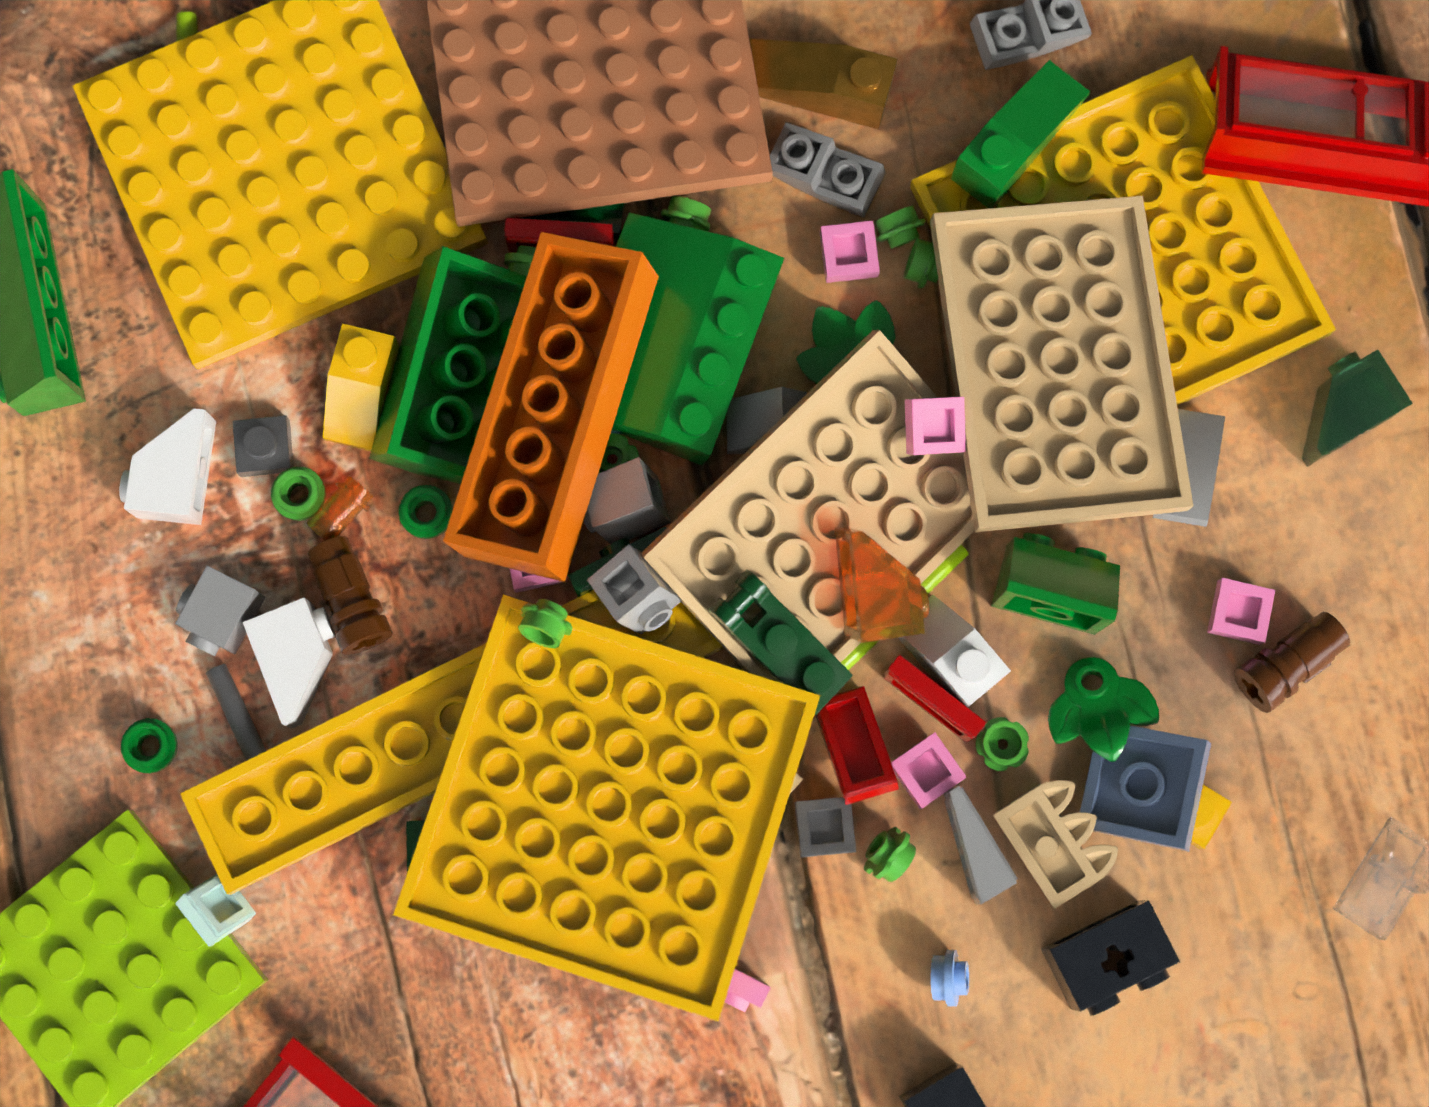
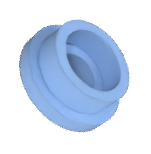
[931,950,969,1007]

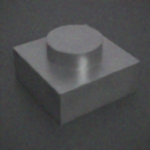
[233,415,294,477]
[795,797,856,858]

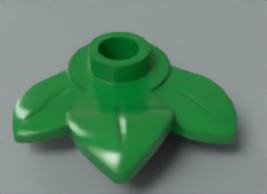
[796,300,896,384]
[1048,657,1159,762]

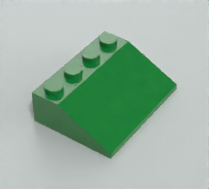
[612,212,784,465]
[369,246,527,484]

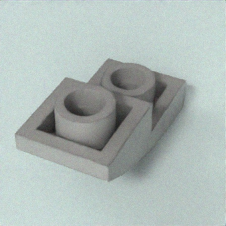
[969,0,1092,70]
[770,122,886,218]
[1153,409,1225,527]

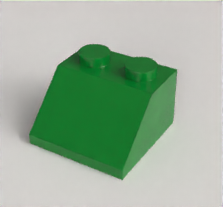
[991,533,1120,635]

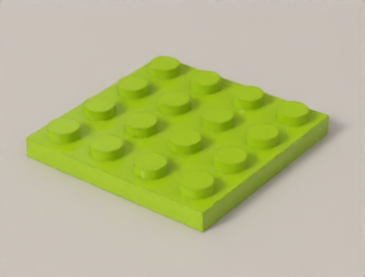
[0,809,268,1107]

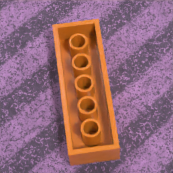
[443,232,659,582]

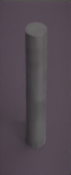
[206,664,266,761]

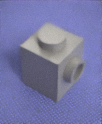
[584,457,671,544]
[587,545,681,635]
[175,566,266,656]

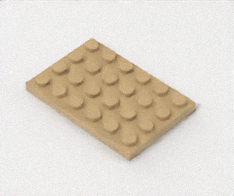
[930,196,1194,532]
[642,330,974,682]

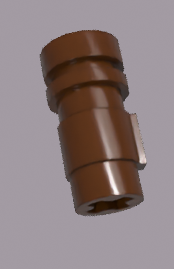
[307,536,393,655]
[1234,611,1350,713]

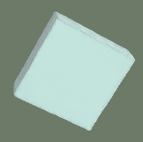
[175,874,256,947]

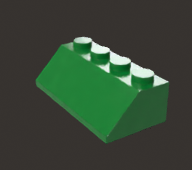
[0,169,86,416]

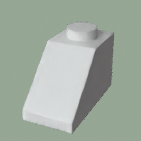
[119,408,216,525]
[891,595,1011,707]
[242,597,335,728]

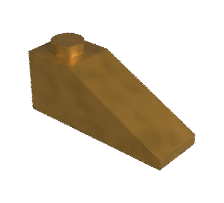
[749,38,898,130]

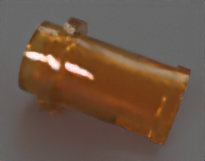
[306,475,374,540]

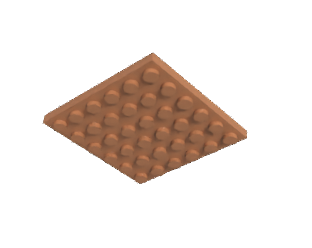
[427,0,773,227]

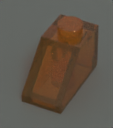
[835,527,929,643]

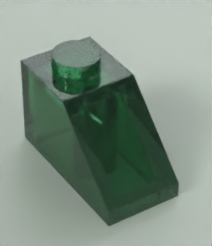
[1302,349,1413,467]

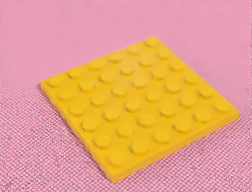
[72,0,488,370]
[910,55,1336,405]
[393,594,820,1021]

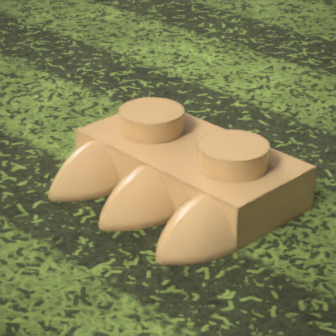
[993,780,1118,909]

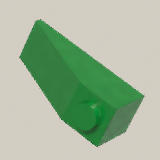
[951,60,1090,209]

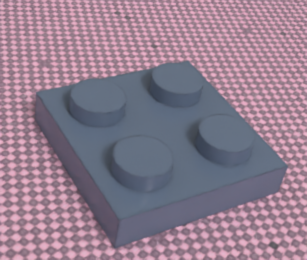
[1080,725,1211,852]

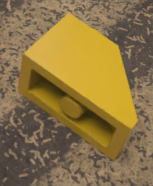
[323,323,400,451]

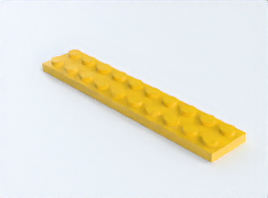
[180,590,724,895]

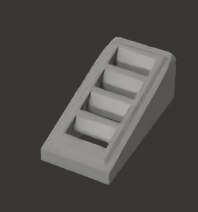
[944,786,1018,905]

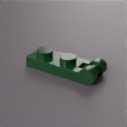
[708,570,853,715]

